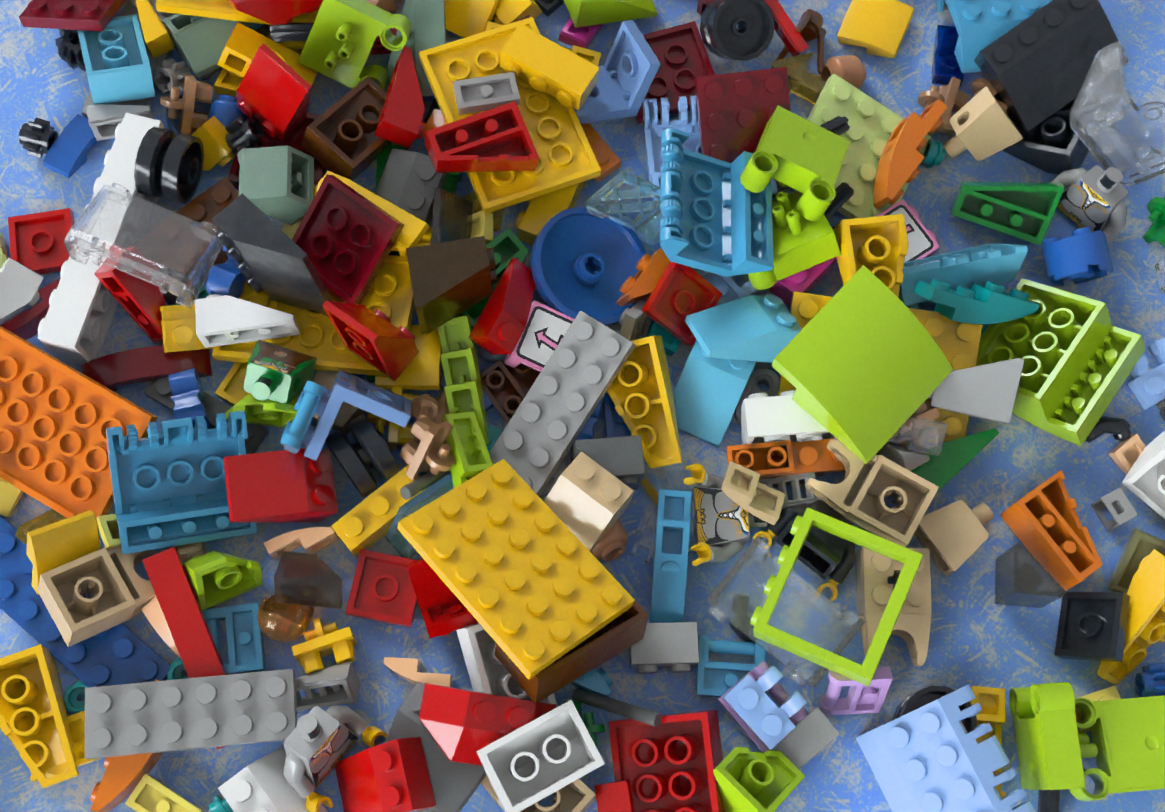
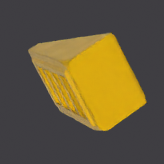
[135,0,174,58]

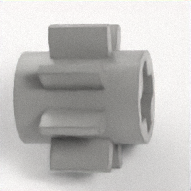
[154,58,192,95]

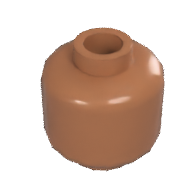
[820,55,867,90]
[591,519,629,562]

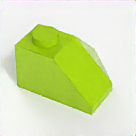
[225,393,300,428]
[183,551,263,611]
[713,747,805,812]

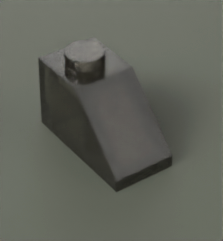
[274,551,343,609]

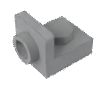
[607,300,648,341]

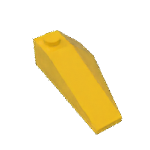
[607,335,683,469]
[0,644,79,788]

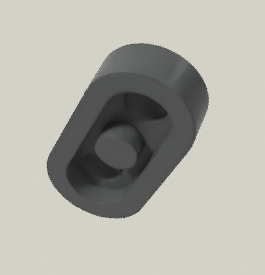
[735,368,780,425]

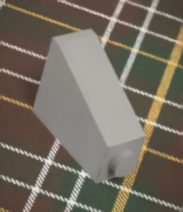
[927,358,1025,424]

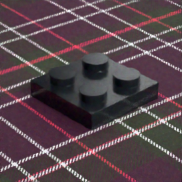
[1055,592,1130,662]

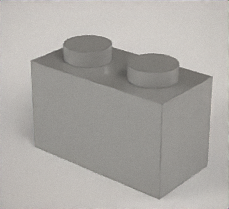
[629,622,699,674]

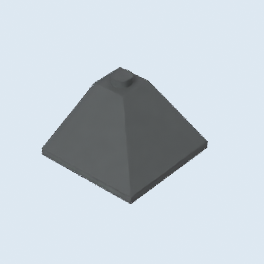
[385,681,487,812]

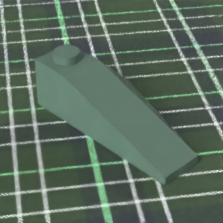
[388,0,446,96]

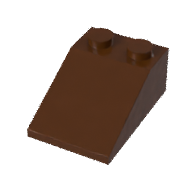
[301,76,391,181]

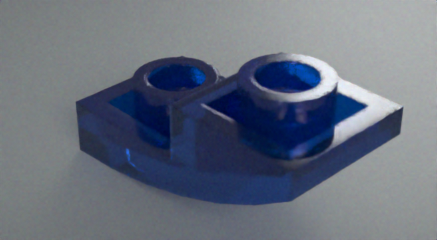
[932,25,964,87]

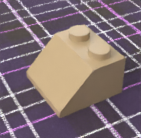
[544,451,634,552]

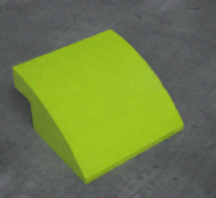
[772,265,953,464]
[976,278,1145,446]

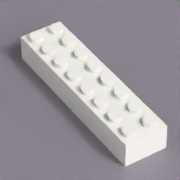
[38,113,165,365]

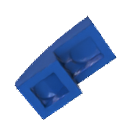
[43,114,98,178]

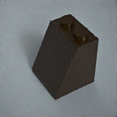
[406,236,497,335]

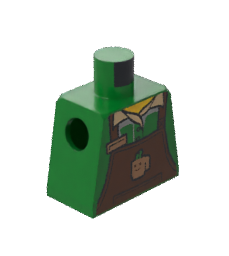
[243,340,317,404]

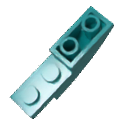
[914,279,1040,324]

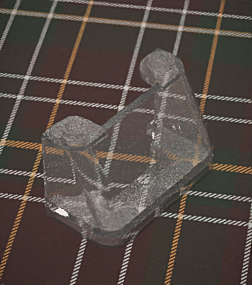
[1069,41,1165,186]
[64,183,223,309]
[706,537,865,688]

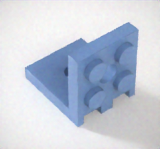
[574,20,661,124]
[302,369,411,461]

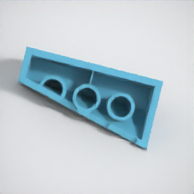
[898,243,1028,309]

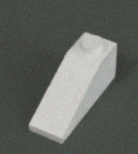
[0,258,44,325]
[195,294,300,348]

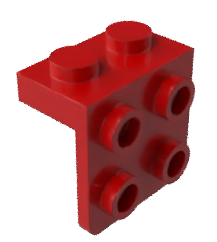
[407,558,479,639]

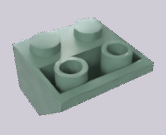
[163,14,236,78]
[239,146,314,225]

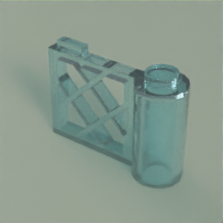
[585,170,664,246]

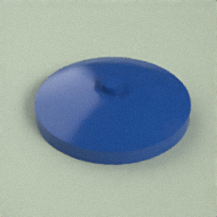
[531,206,646,326]

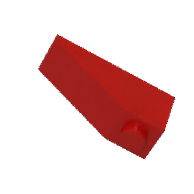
[375,46,426,149]
[94,246,166,343]
[468,258,535,355]

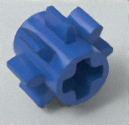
[1135,663,1165,697]

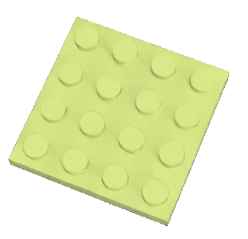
[807,73,931,219]

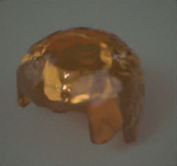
[257,594,314,643]

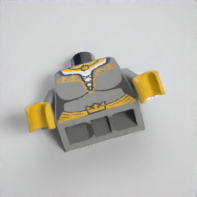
[1050,165,1128,245]
[683,463,767,566]
[283,706,388,812]

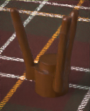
[775,9,827,75]

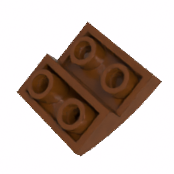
[480,360,540,424]

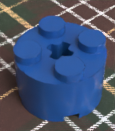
[1042,227,1114,287]

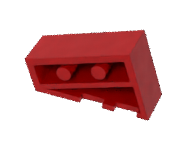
[425,101,539,173]

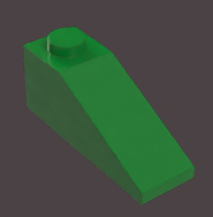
[911,428,999,495]

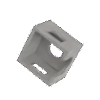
[1091,487,1138,532]

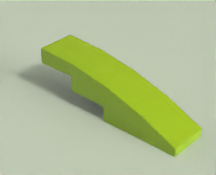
[438,315,489,444]
[443,411,493,488]

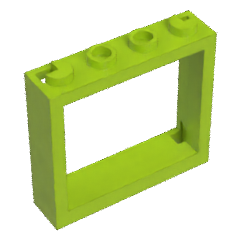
[750,507,923,687]

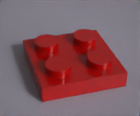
[8,208,75,275]
[641,261,723,346]
[345,549,418,628]

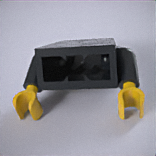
[753,500,856,603]

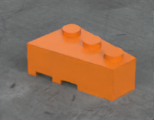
[1000,469,1103,593]

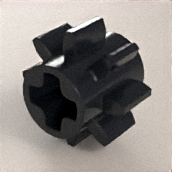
[225,116,264,153]
[19,118,58,158]

